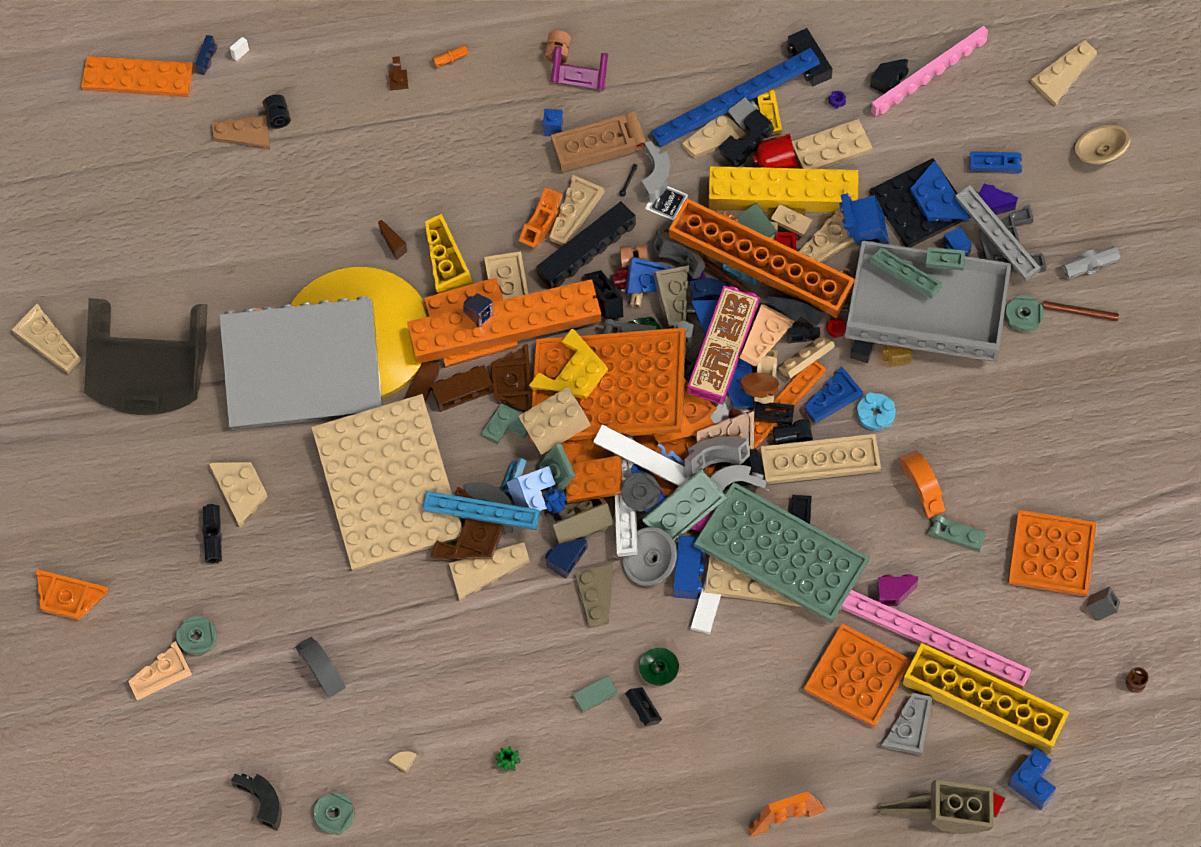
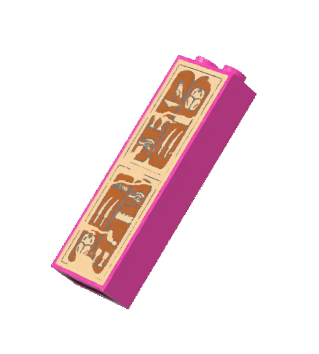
[687,286,760,405]

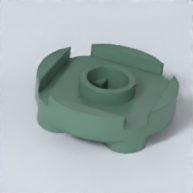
[1005,295,1044,332]
[176,616,217,656]
[314,793,355,835]

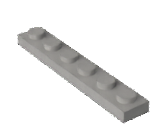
[955,185,1041,281]

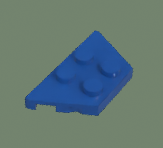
[910,161,969,222]

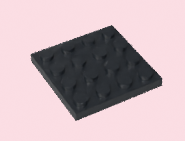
[869,158,971,248]

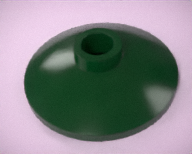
[639,648,679,686]

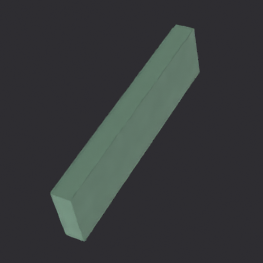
[870,247,943,299]

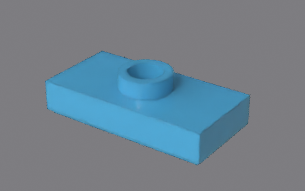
[501,458,527,497]

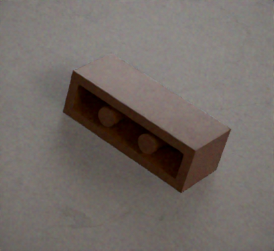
[431,365,493,412]

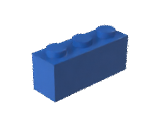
[673,536,705,599]

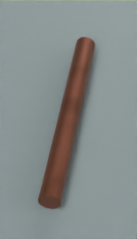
[1043,301,1119,321]

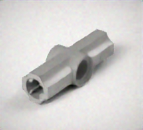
[1062,245,1120,280]

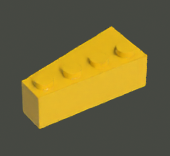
[425,214,474,294]

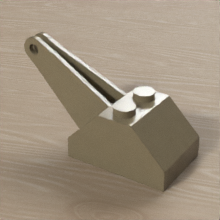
[877,780,993,834]

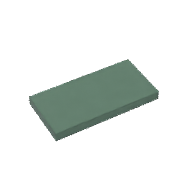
[642,468,727,542]

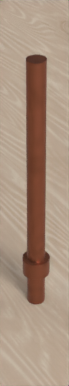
[664,228,752,293]

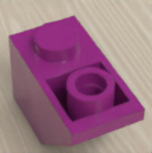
[877,574,918,606]

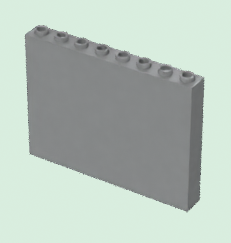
[845,241,1011,362]
[220,296,383,430]

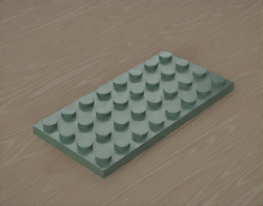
[694,482,870,623]

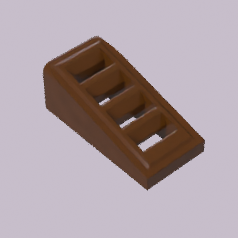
[378,220,407,260]

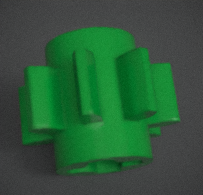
[495,746,521,773]

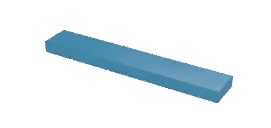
[422,491,540,530]

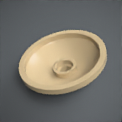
[1075,125,1130,164]

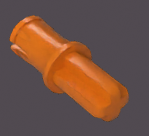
[432,46,468,68]

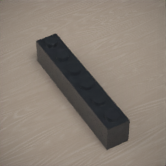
[536,201,636,289]

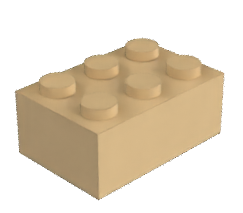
[518,387,591,455]

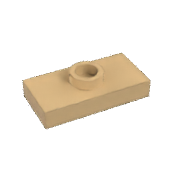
[771,204,813,237]

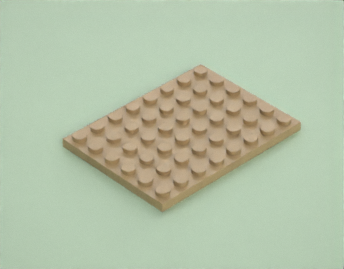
[312,394,462,571]

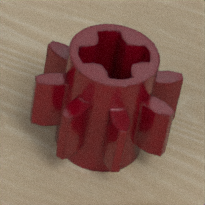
[613,267,628,292]

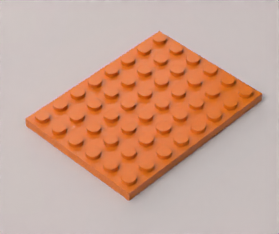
[530,328,686,443]

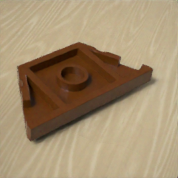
[491,344,532,411]

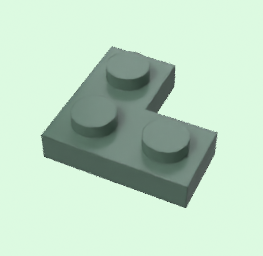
[482,403,528,445]

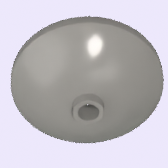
[623,527,677,586]

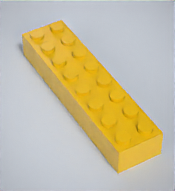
[709,166,858,213]
[903,643,1069,754]

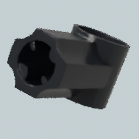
[773,419,813,445]

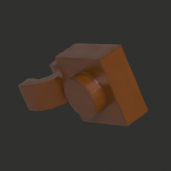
[389,56,409,91]

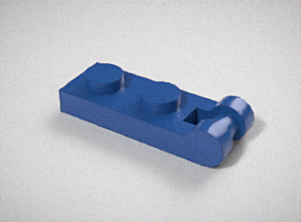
[970,151,1022,174]

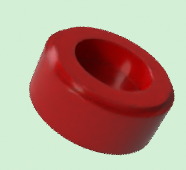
[827,318,846,338]

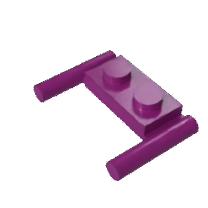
[551,46,608,90]

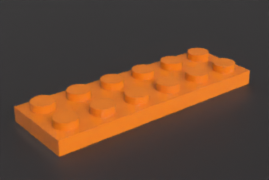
[81,56,194,97]

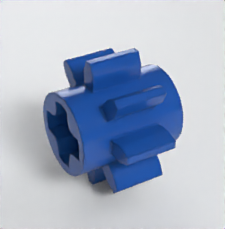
[543,489,567,513]

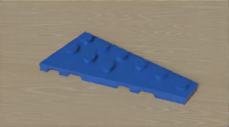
[691,300,753,409]

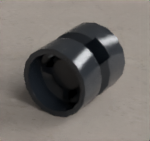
[262,94,291,129]

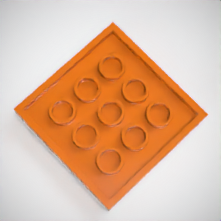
[424,277,518,368]
[1008,510,1097,597]
[804,623,912,729]

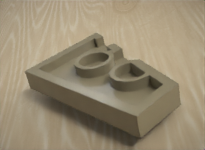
[653,265,689,328]

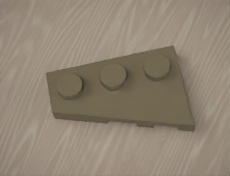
[575,563,613,629]

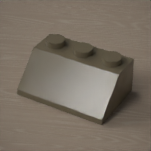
[544,498,614,544]

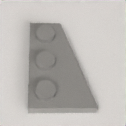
[882,693,933,756]

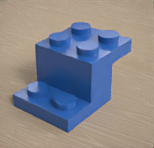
[839,193,890,244]

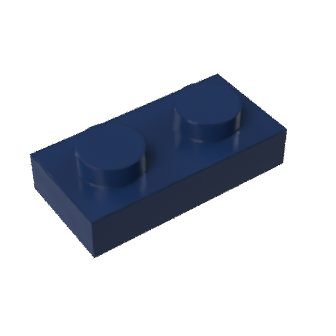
[195,35,217,75]

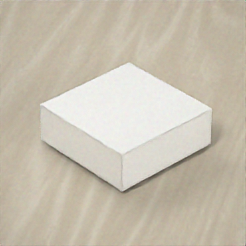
[230,37,249,61]

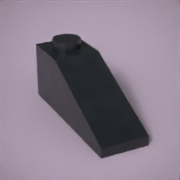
[584,270,624,320]

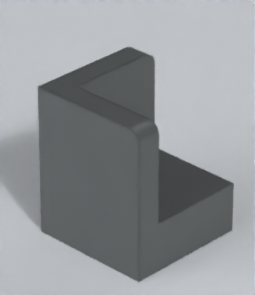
[1087,587,1120,621]

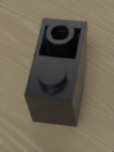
[870,59,909,94]

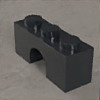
[718,109,774,167]

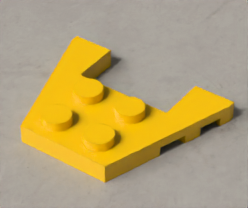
[529,329,608,399]

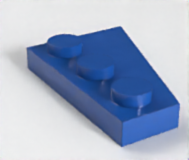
[625,257,675,295]
[804,366,863,424]

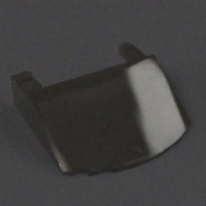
[84,298,208,415]

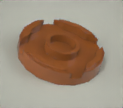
[740,373,779,398]

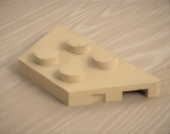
[209,462,268,527]

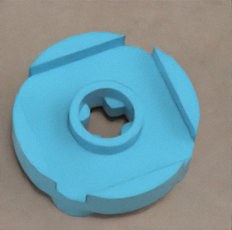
[857,392,896,431]

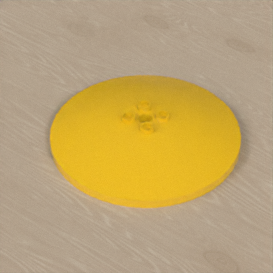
[290,267,429,399]

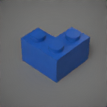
[1009,748,1056,810]

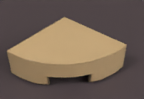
[389,751,417,773]

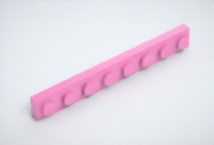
[871,26,988,117]

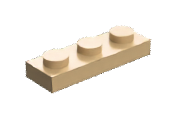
[779,336,835,378]

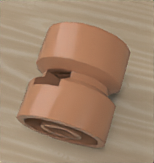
[544,30,571,64]
[620,245,648,270]

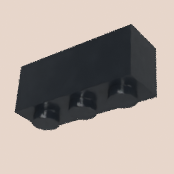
[786,28,833,87]

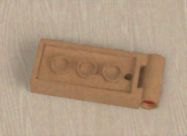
[551,112,647,172]

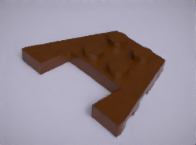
[430,487,505,559]

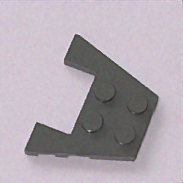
[978,205,1047,272]

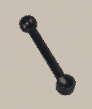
[619,164,638,197]

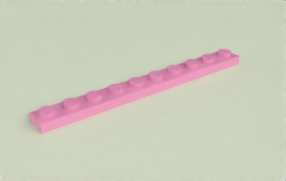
[841,590,1031,689]

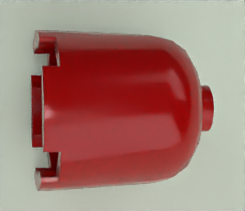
[753,133,798,169]

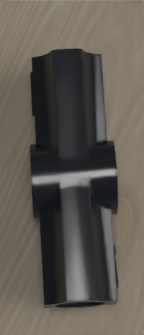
[202,504,222,564]

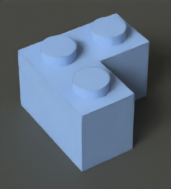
[507,466,555,511]

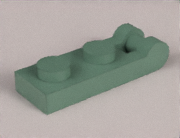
[928,515,986,552]

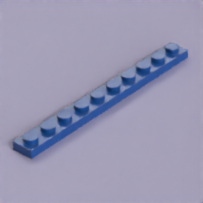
[651,48,820,147]

